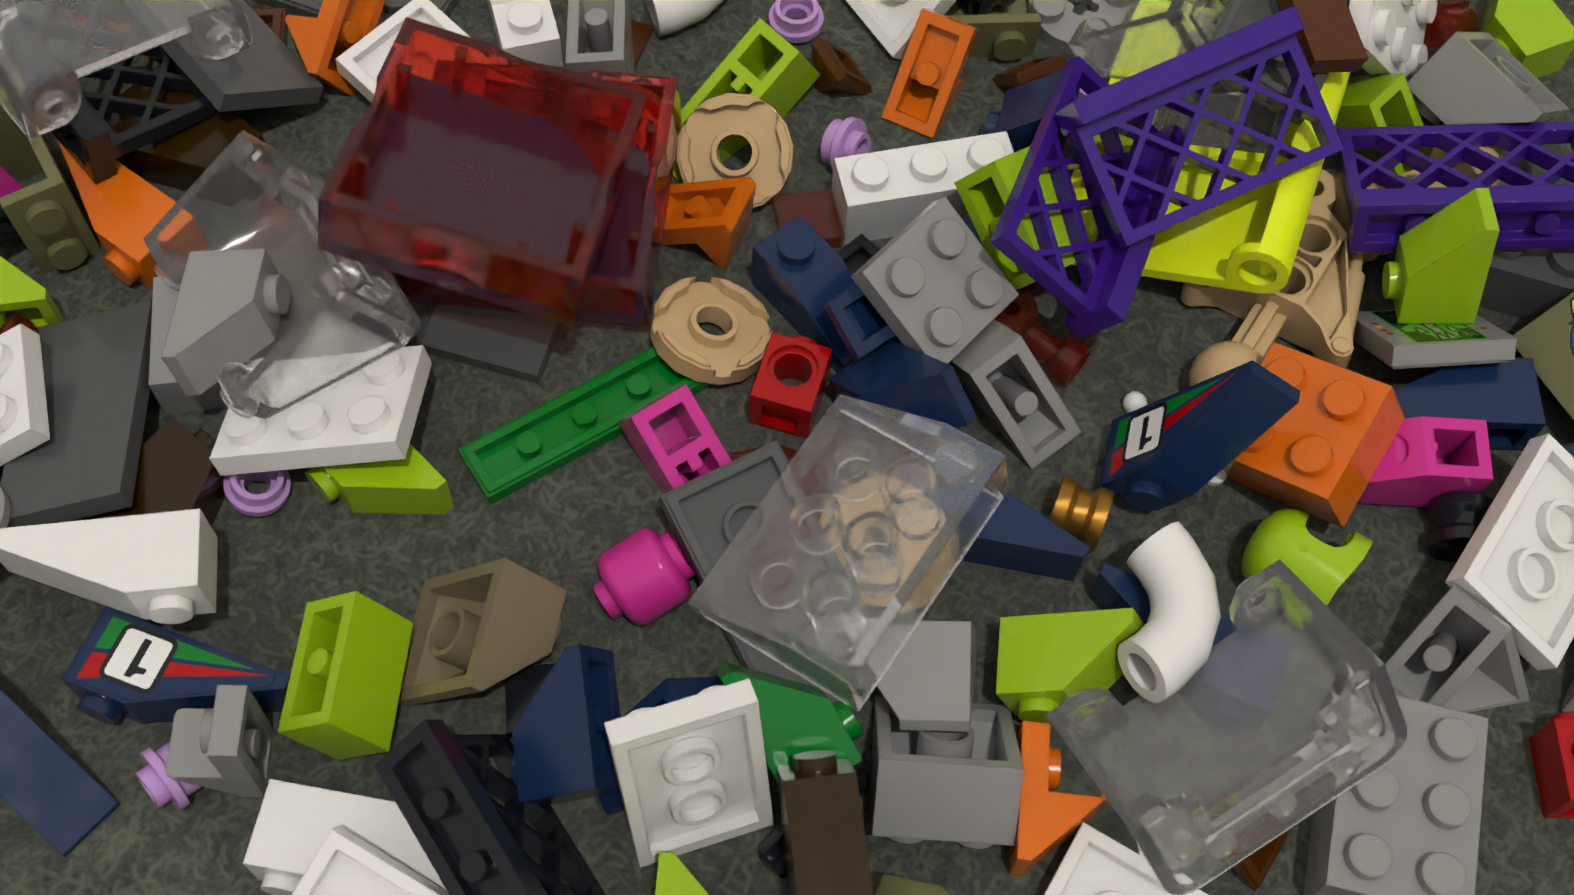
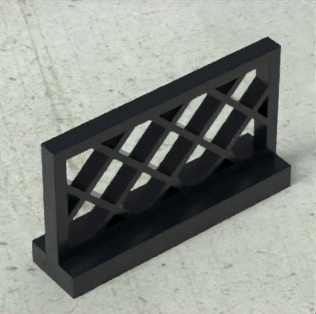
[0,0,221,184]
[374,719,606,895]

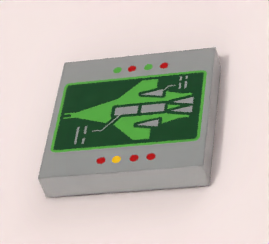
[1353,309,1517,369]

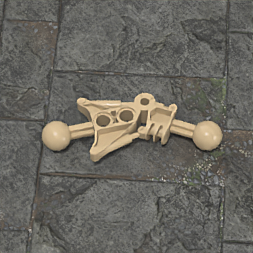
[1180,145,1503,387]

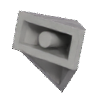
[1367,584,1530,713]
[833,619,977,732]

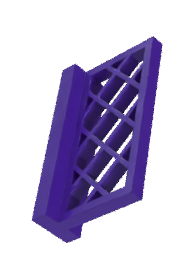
[1054,6,1344,249]
[990,56,1183,338]
[1337,122,1574,252]

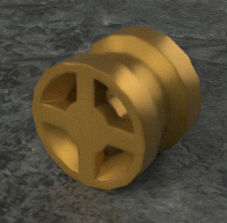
[1049,475,1114,552]

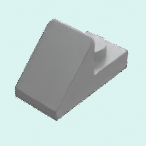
[165,685,274,797]

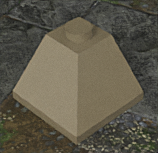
[398,558,567,707]

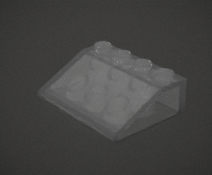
[687,394,1009,712]

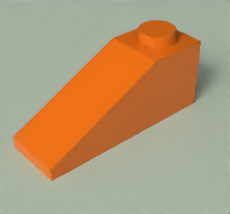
[57,139,207,291]

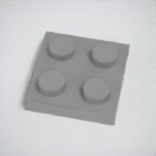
[851,196,1019,364]

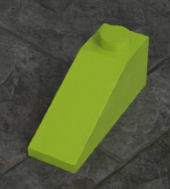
[668,18,821,183]

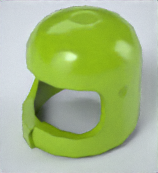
[1241,508,1373,625]

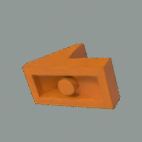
[285,0,385,97]
[881,8,979,139]
[656,177,756,269]
[1008,721,1104,877]

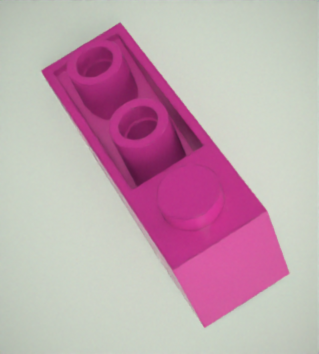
[1358,416,1493,507]

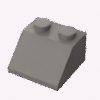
[1407,31,1570,125]
[870,696,1024,849]

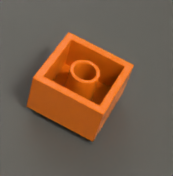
[1223,342,1405,528]

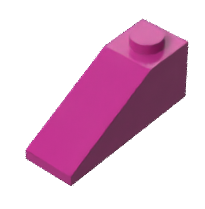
[618,384,732,494]

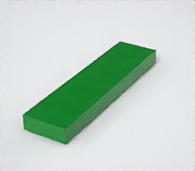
[457,346,708,505]

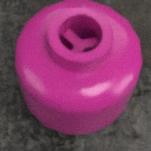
[593,527,696,626]

